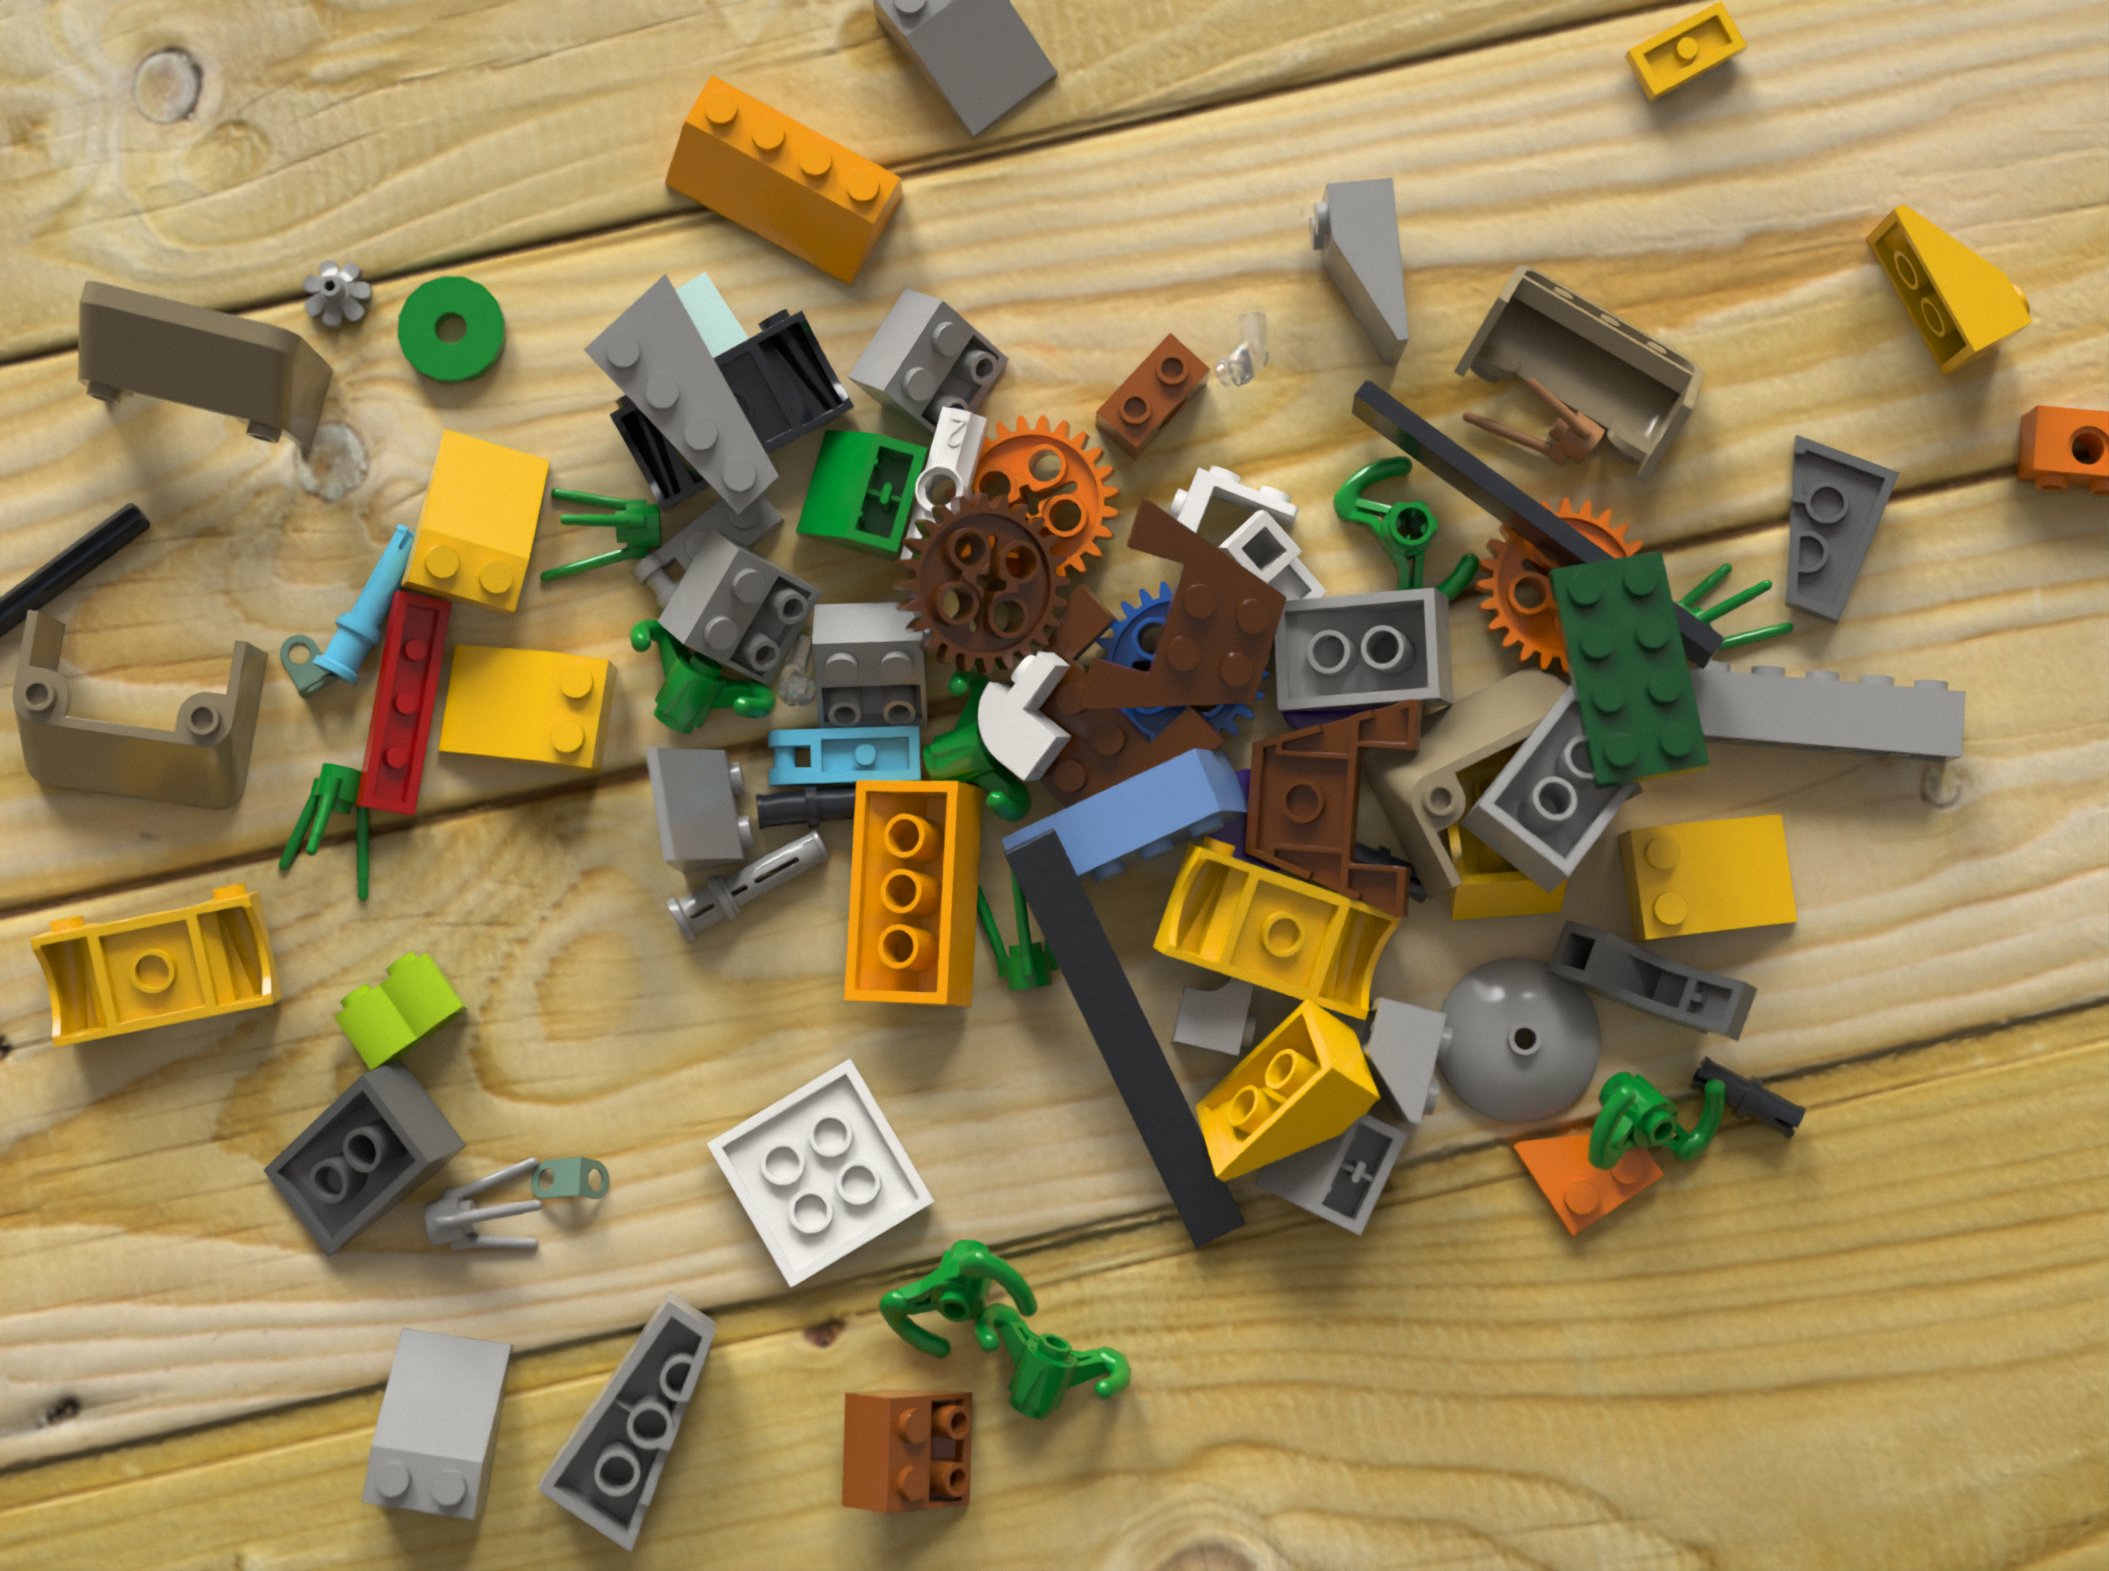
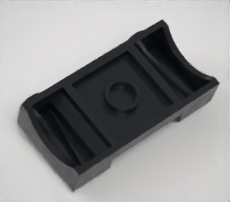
[609,309,854,512]

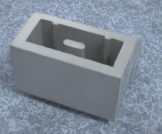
[848,288,1009,438]
[657,528,823,686]
[812,602,928,729]
[1359,997,1452,1124]
[1255,1114,1408,1236]

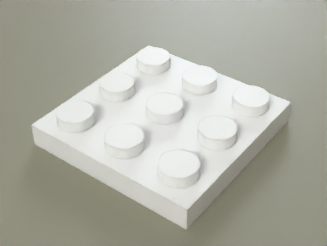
[707,1058,935,1288]

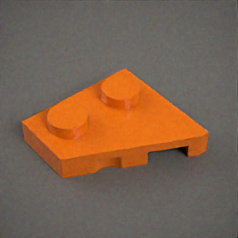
[1511,1133,1664,1236]

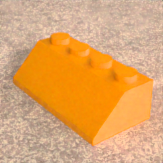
[664,75,903,287]
[844,780,983,1007]

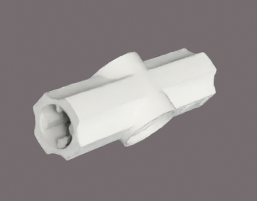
[900,407,990,559]

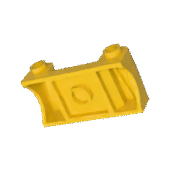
[1153,836,1401,1020]
[30,882,283,1048]

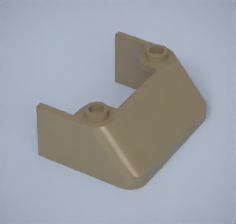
[1454,265,1704,484]
[78,281,333,451]
[13,610,268,810]
[1363,667,1643,900]

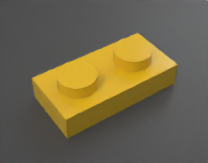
[1624,0,1747,102]

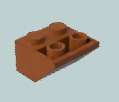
[842,1390,972,1514]

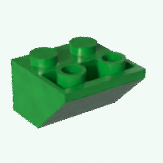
[796,430,929,562]

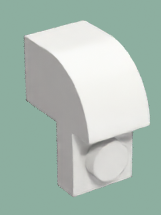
[1218,510,1327,601]
[978,652,1071,781]

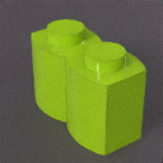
[334,951,469,1071]

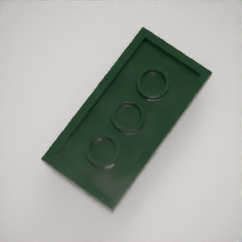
[1548,551,1710,790]

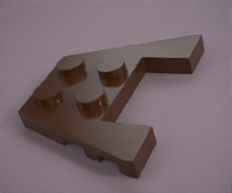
[1079,498,1287,710]
[1039,584,1227,809]
[1245,699,1423,918]

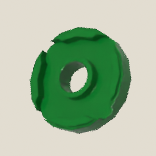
[397,276,507,384]

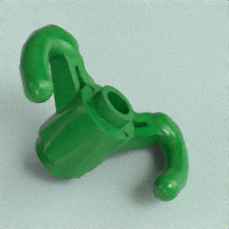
[1333,456,1479,602]
[629,619,777,734]
[923,668,1032,822]
[1588,1072,1726,1170]
[879,1239,1038,1359]
[974,1303,1131,1419]

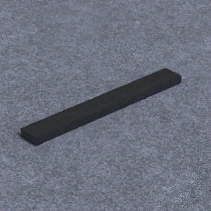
[1352,380,1724,669]
[1003,828,1246,1249]

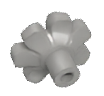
[303,260,373,329]

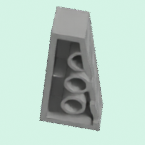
[584,273,779,516]
[537,1291,715,1552]

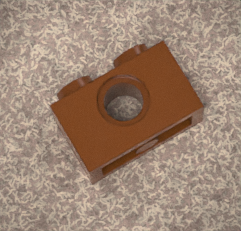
[1095,333,1210,461]

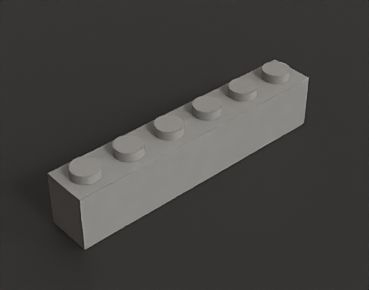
[1688,661,1966,763]

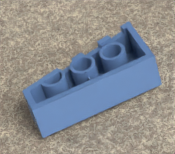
[1002,748,1248,884]

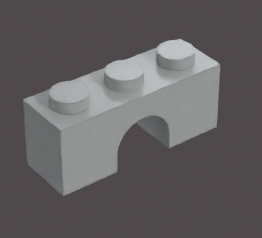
[1171,976,1264,1056]

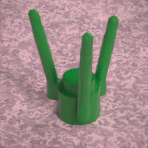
[540,488,661,582]
[1676,563,1794,662]
[278,763,369,901]
[977,869,1058,990]

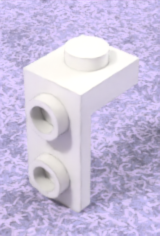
[1168,466,1299,533]

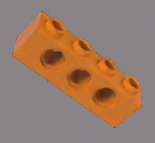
[2017,405,2109,496]

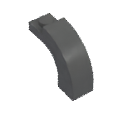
[1547,920,1757,1041]

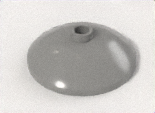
[1438,957,1601,1122]

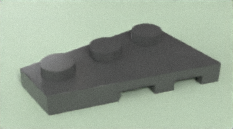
[1785,435,1899,625]

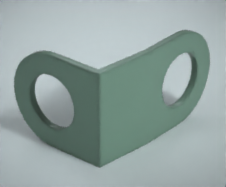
[280,635,337,700]
[531,1157,609,1199]

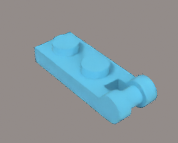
[768,726,922,787]

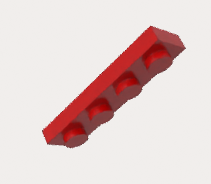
[356,591,452,816]

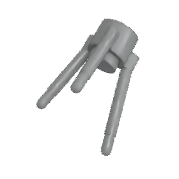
[425,1157,542,1251]

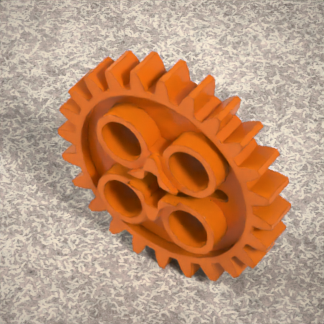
[945,415,1121,587]
[1474,498,1643,676]

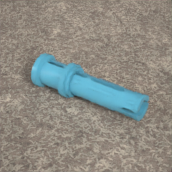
[312,524,415,687]

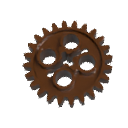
[893,493,1070,673]

